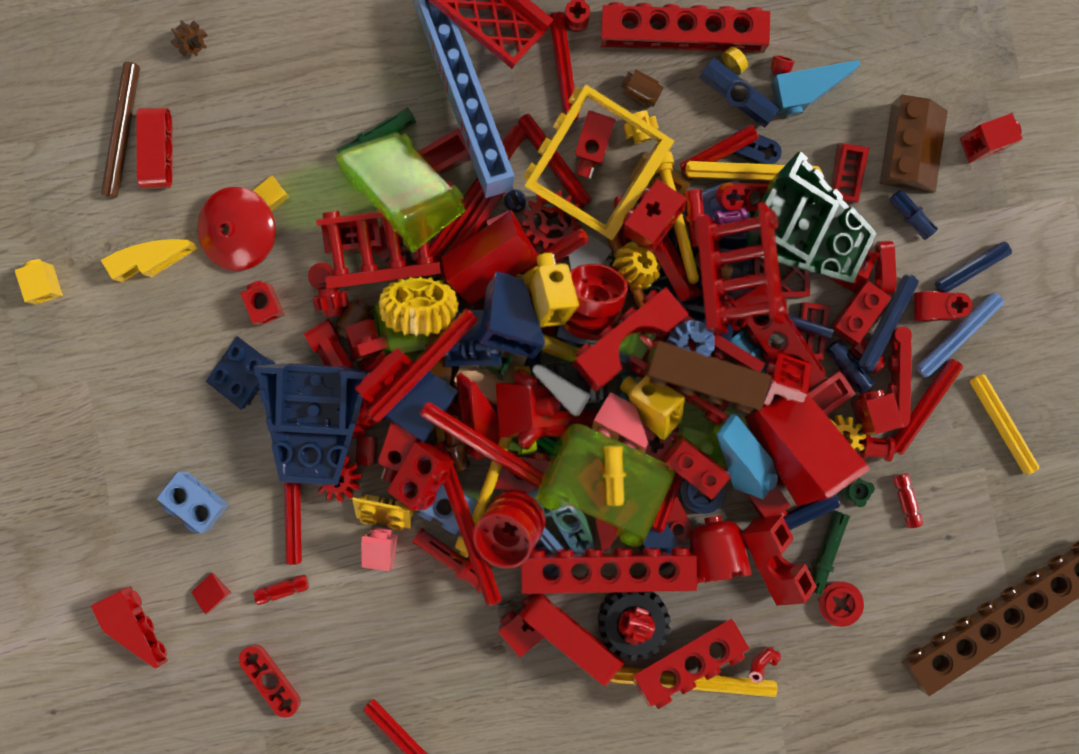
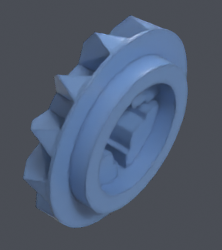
[668,321,715,356]

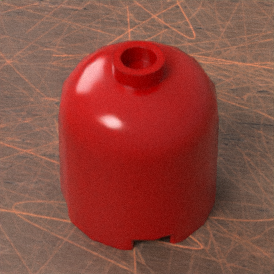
[690,515,752,584]

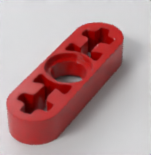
[716,182,769,211]
[239,644,301,718]

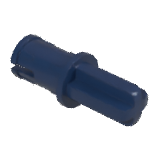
[890,190,938,240]

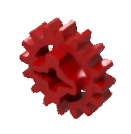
[522,190,582,250]

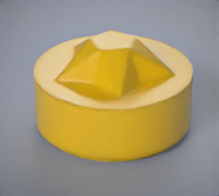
[721,47,748,75]

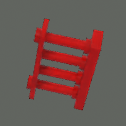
[316,200,441,289]
[696,202,787,335]
[628,316,766,426]

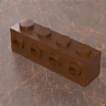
[643,341,771,413]

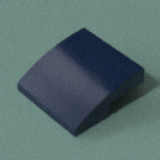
[385,359,458,443]

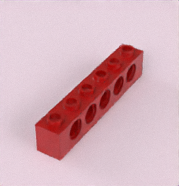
[600,2,771,53]
[522,547,697,594]

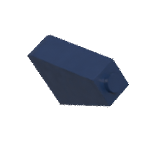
[479,271,545,359]

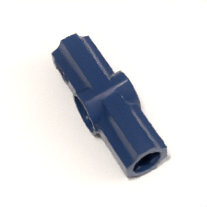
[698,57,780,128]

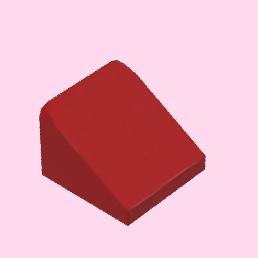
[355,436,378,465]
[191,572,232,615]

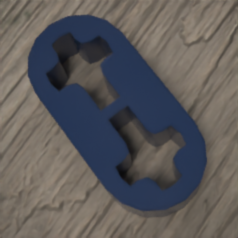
[732,130,782,164]

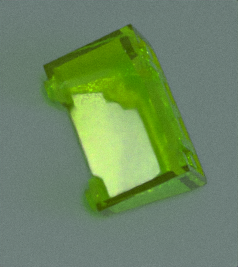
[334,132,466,253]
[535,424,675,546]

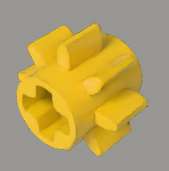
[623,111,659,144]

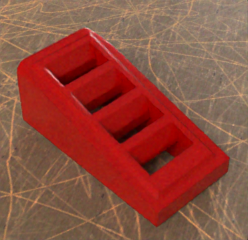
[831,143,870,203]

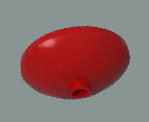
[197,187,276,271]

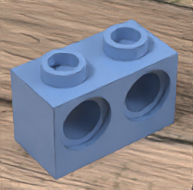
[157,471,230,534]

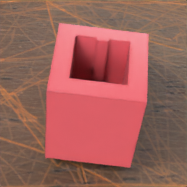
[592,392,648,458]
[361,527,398,571]

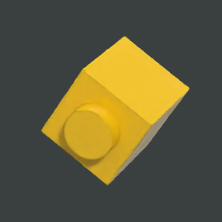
[15,259,63,305]

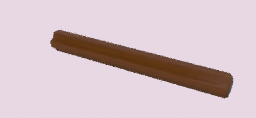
[101,62,140,198]

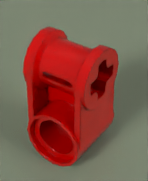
[914,291,972,322]

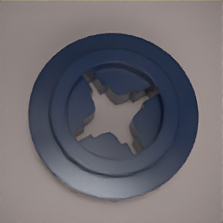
[681,479,726,514]

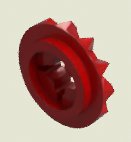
[818,581,864,627]

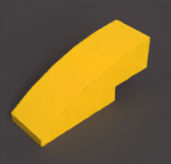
[101,239,199,282]

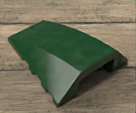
[747,151,877,283]

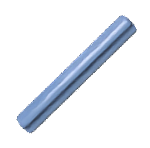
[916,293,1004,377]

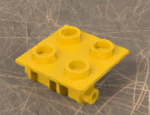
[352,494,414,530]

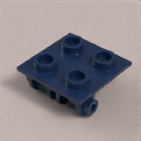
[445,310,502,367]
[205,336,276,410]

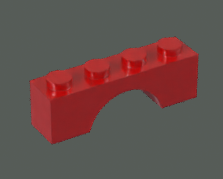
[573,288,689,392]

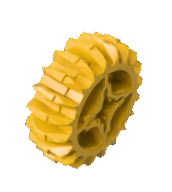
[379,276,458,336]

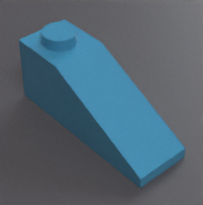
[771,60,860,117]
[717,414,778,499]

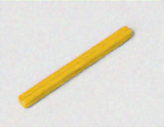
[611,667,778,697]

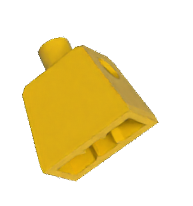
[530,253,579,327]
[620,376,685,441]

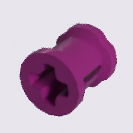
[714,208,748,233]

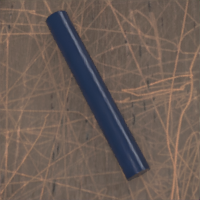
[757,313,834,339]

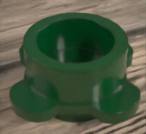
[841,477,875,507]

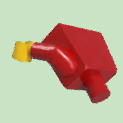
[496,366,560,454]

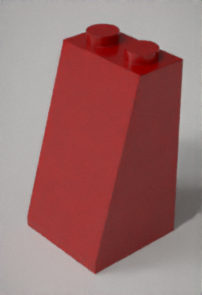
[744,394,870,506]

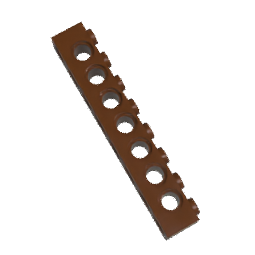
[902,541,1079,696]

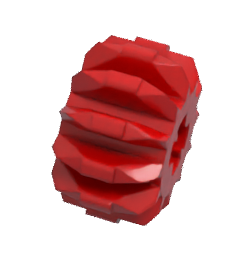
[317,456,363,503]

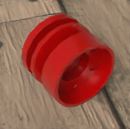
[563,264,628,341]
[473,491,546,568]

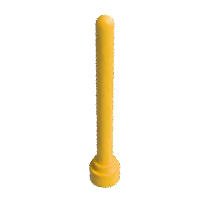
[656,151,699,284]
[455,437,513,553]

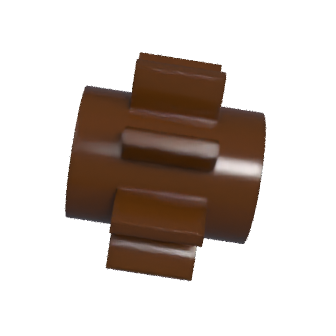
[171,20,208,57]

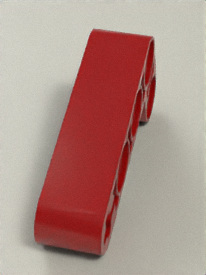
[520,594,625,686]

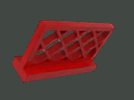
[428,0,554,69]

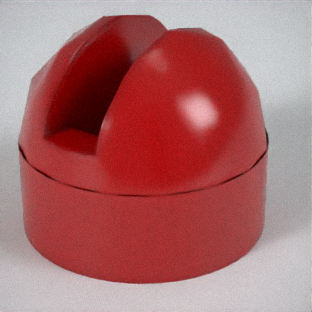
[771,55,795,76]

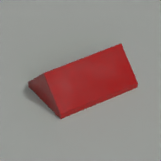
[442,211,539,305]

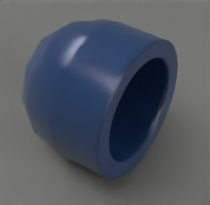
[504,189,526,213]

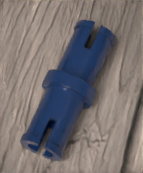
[825,339,874,394]

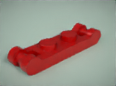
[887,326,912,428]

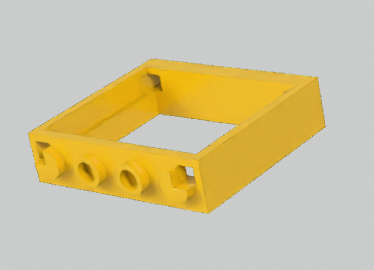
[523,84,674,240]

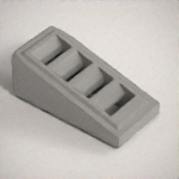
[532,365,590,416]

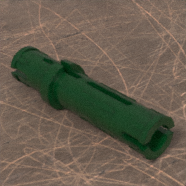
[336,107,417,165]
[811,510,851,596]

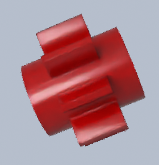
[312,286,349,317]
[619,606,655,645]

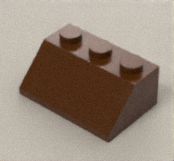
[880,94,948,193]

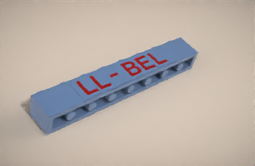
[413,0,515,198]

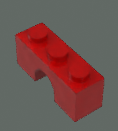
[741,515,817,606]

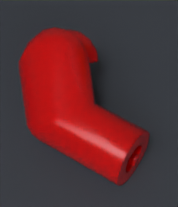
[749,647,781,683]

